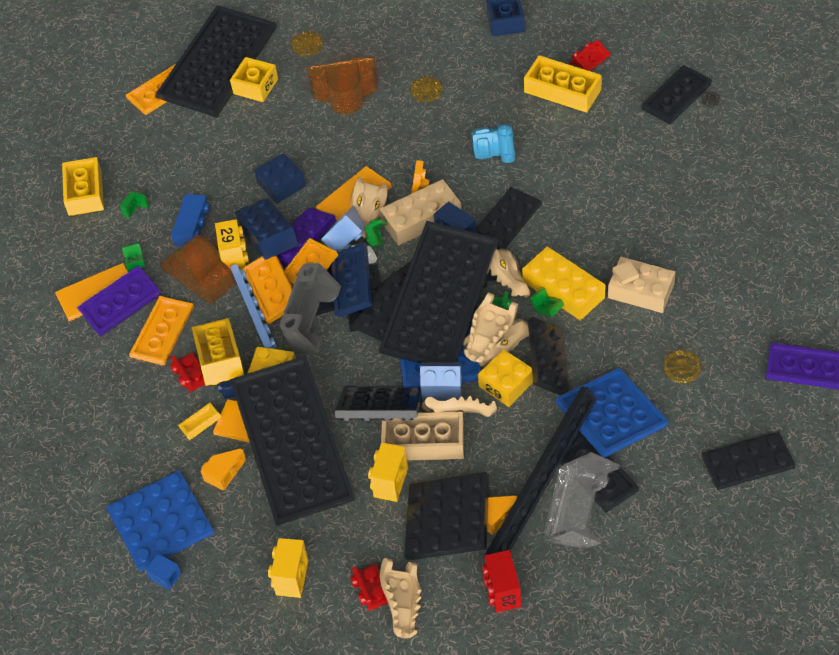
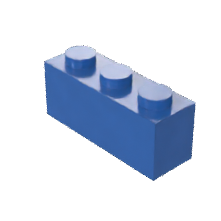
[171,194,211,248]

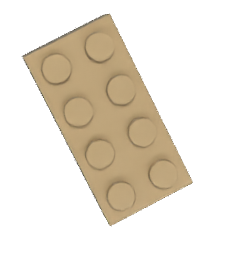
[379,179,461,246]
[381,412,464,460]

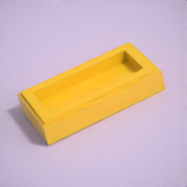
[178,402,222,441]

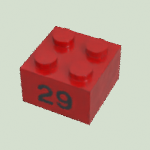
[481,550,521,613]

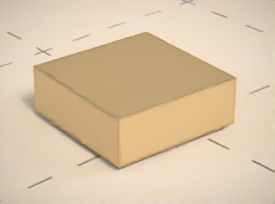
[612,261,639,285]

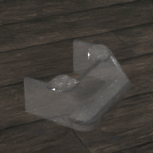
[543,452,620,549]

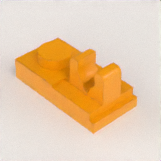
[411,160,430,194]

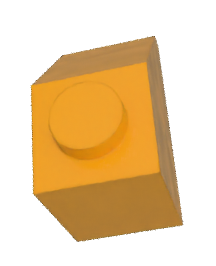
[201,449,246,490]
[487,496,518,535]

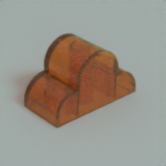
[307,57,378,115]
[160,235,237,305]

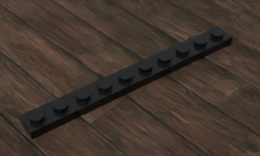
[483,386,597,558]

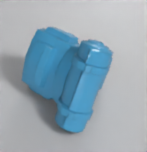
[471,123,516,163]

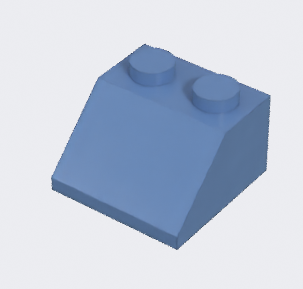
[321,206,365,252]
[420,362,462,402]

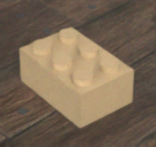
[608,257,675,313]

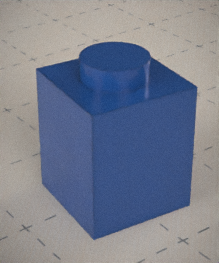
[145,554,182,590]

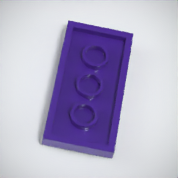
[277,207,337,266]
[77,265,161,337]
[766,343,839,389]

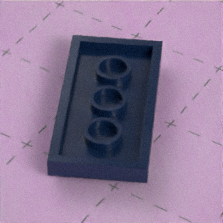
[332,243,372,318]

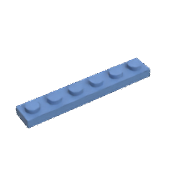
[230,264,277,349]

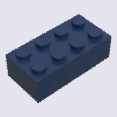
[235,198,299,260]

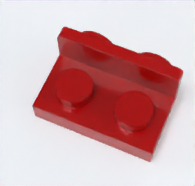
[569,39,611,71]
[170,352,205,392]
[350,564,388,611]

